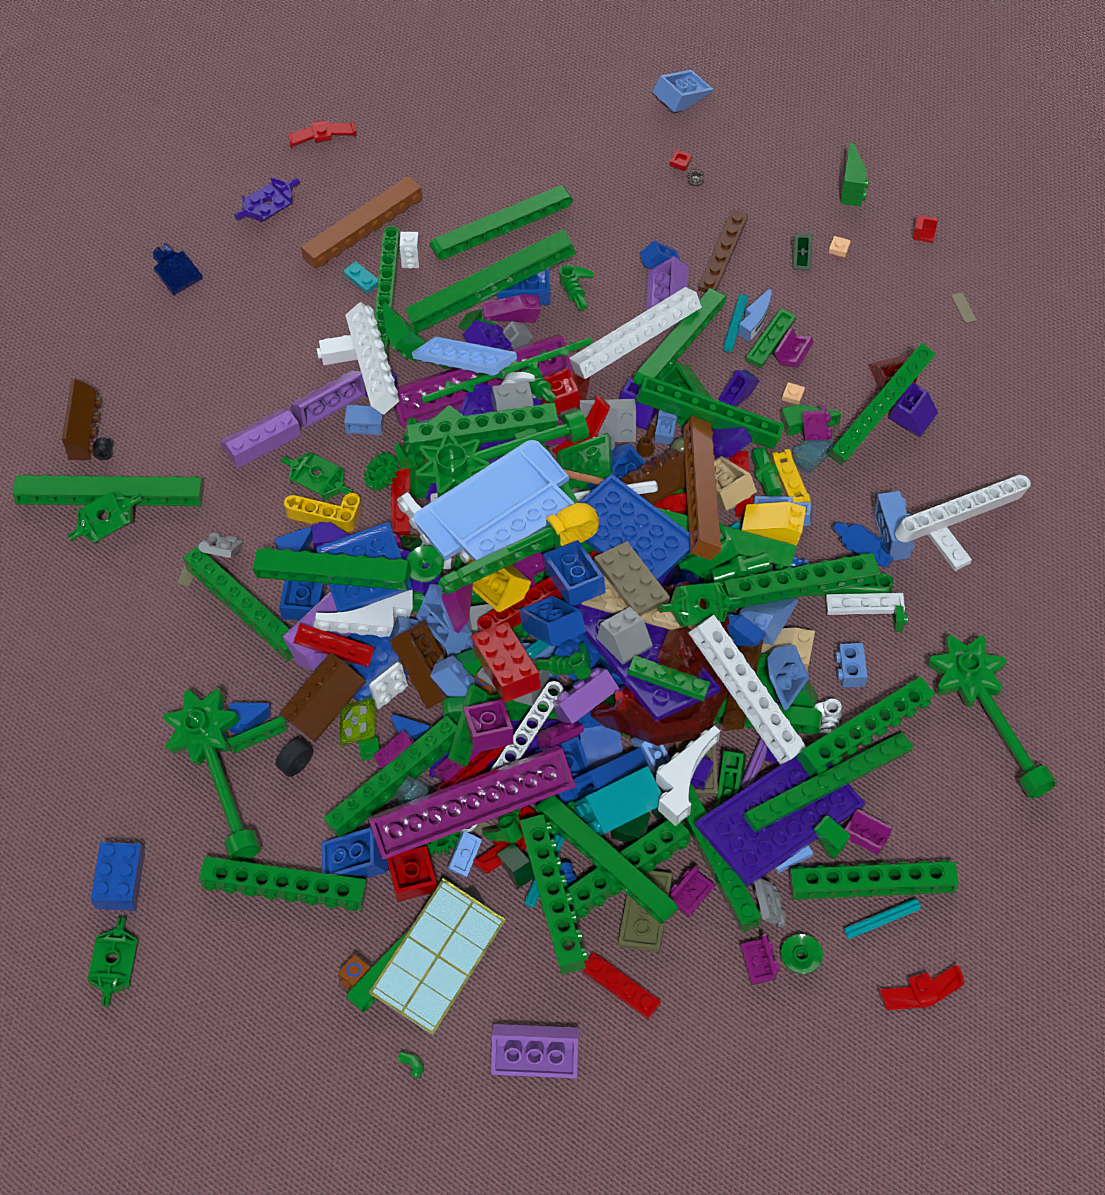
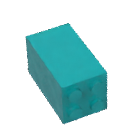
[574,766,662,836]

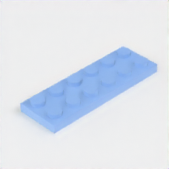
[412,336,517,376]

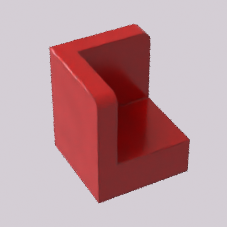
[913,215,938,243]

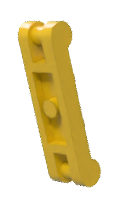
[771,449,811,502]

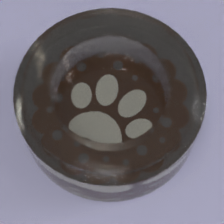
[687,169,705,186]

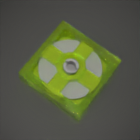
[340,698,375,746]

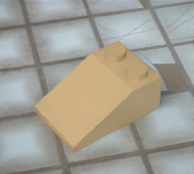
[714,456,757,511]
[761,628,815,672]

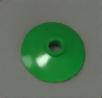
[406,546,444,582]
[781,934,823,974]

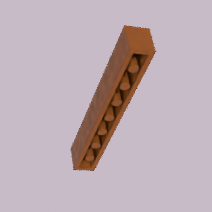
[301,175,423,270]

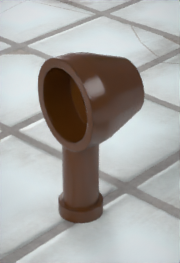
[636,424,656,457]

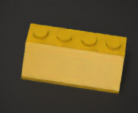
[463,557,531,612]

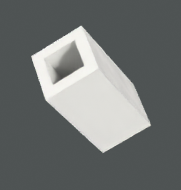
[400,232,420,269]
[317,335,358,365]

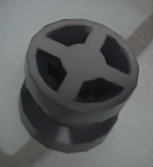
[93,438,113,460]

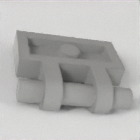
[754,879,786,927]

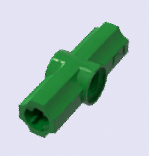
[751,447,783,496]
[710,553,771,584]

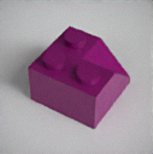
[463,699,513,753]

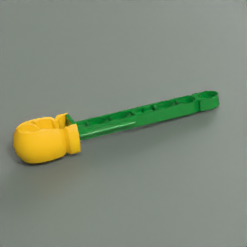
[438,503,599,594]

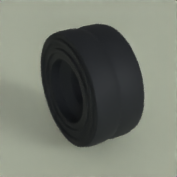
[275,740,312,777]

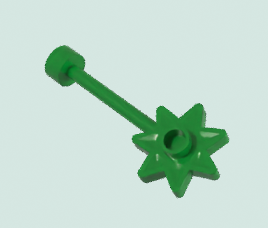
[416,409,589,498]
[928,635,1057,799]
[163,689,261,862]

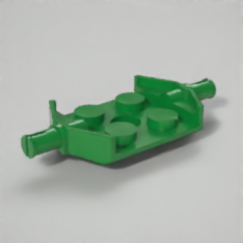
[281,452,354,501]
[67,490,143,544]
[659,582,740,627]
[88,917,139,1007]

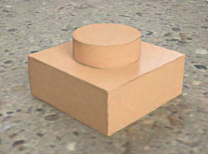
[829,236,851,257]
[782,382,805,405]

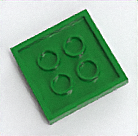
[557,433,613,490]

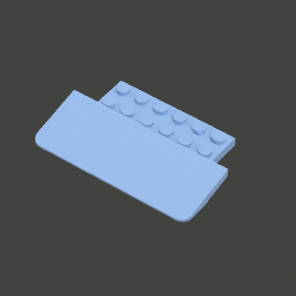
[414,440,575,569]

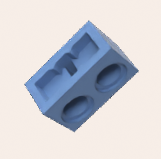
[835,643,867,688]

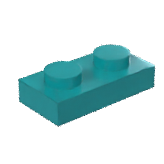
[343,261,378,294]

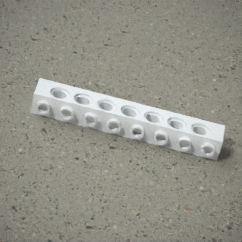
[569,287,702,379]
[345,302,399,415]
[688,615,806,764]

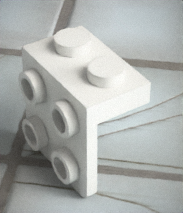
[369,662,408,709]

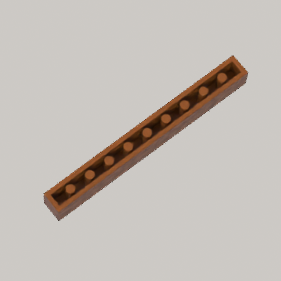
[683,415,722,560]

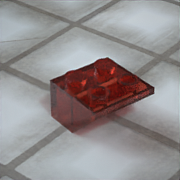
[869,355,918,391]
[657,626,706,678]

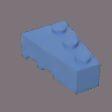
[416,584,471,650]

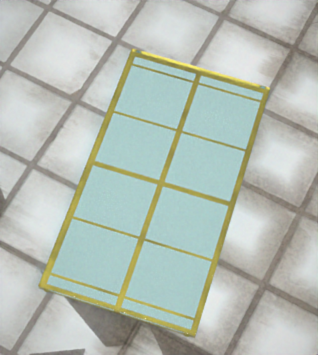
[369,878,506,1035]

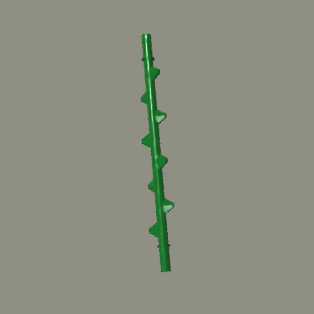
[421,337,593,404]

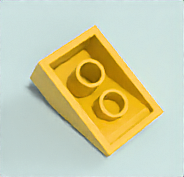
[741,502,806,546]

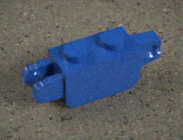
[833,522,894,568]

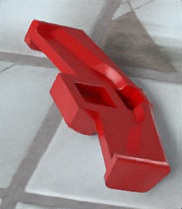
[288,120,357,148]
[552,396,610,455]
[473,805,539,874]
[878,964,964,1010]

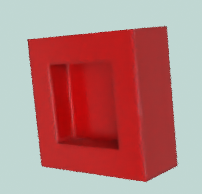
[670,150,692,171]

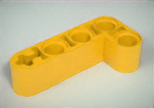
[284,493,362,532]

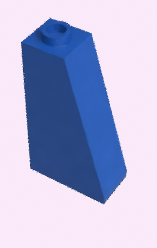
[570,747,649,800]

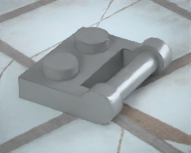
[198,532,243,558]

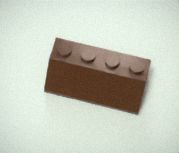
[62,379,102,460]
[621,449,686,505]
[389,620,449,709]
[280,653,366,742]

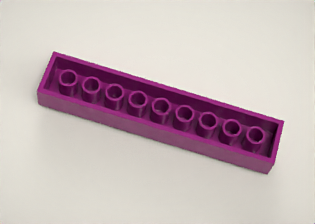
[393,334,573,427]
[367,746,575,860]

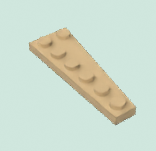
[581,576,698,635]

